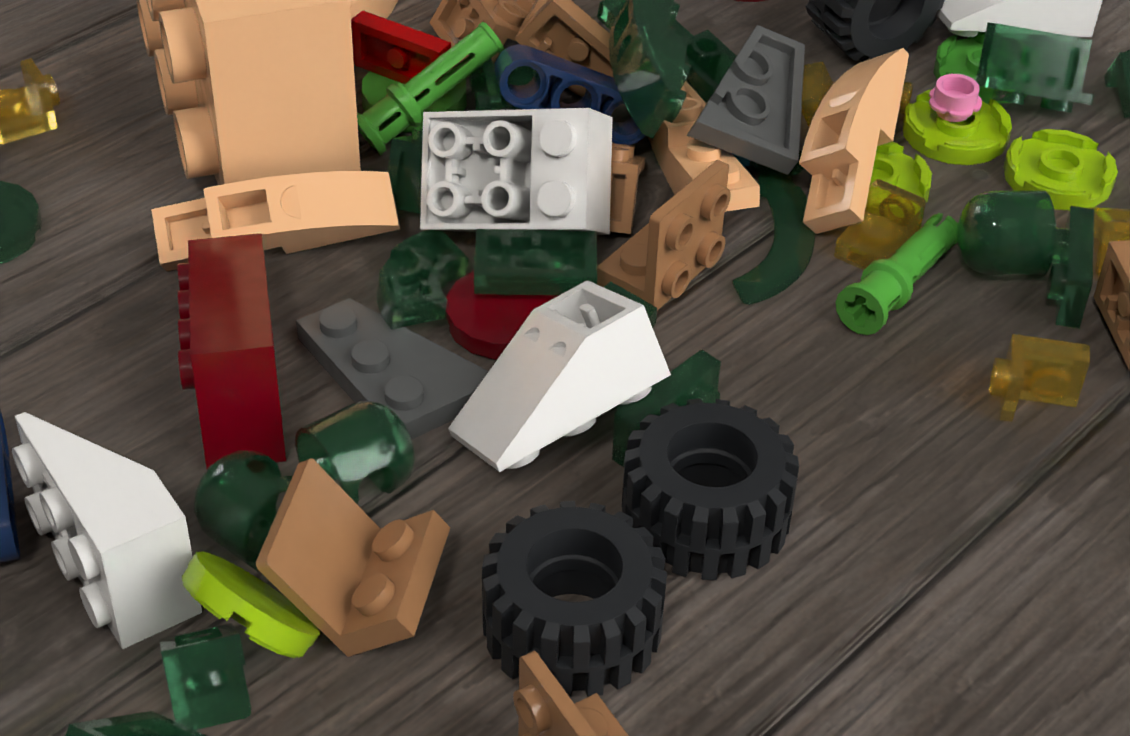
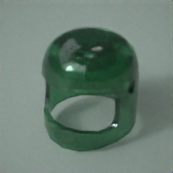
[957,191,1056,275]
[295,401,415,505]
[194,450,293,572]

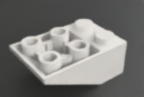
[936,0,1103,42]
[420,108,613,235]
[448,280,671,472]
[12,412,202,649]

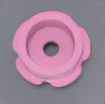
[929,74,982,122]

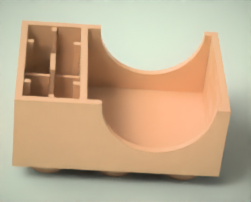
[136,0,361,185]

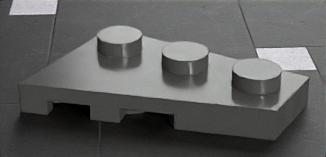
[687,25,805,175]
[296,298,489,448]

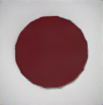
[446,265,564,360]

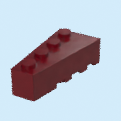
[177,233,286,471]

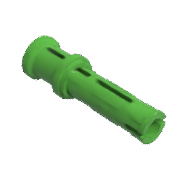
[357,22,504,156]
[835,213,961,335]

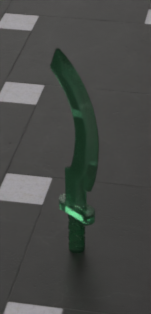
[732,150,815,305]

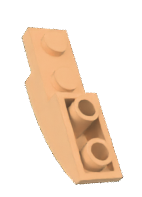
[799,48,909,234]
[637,78,760,212]
[151,171,400,271]

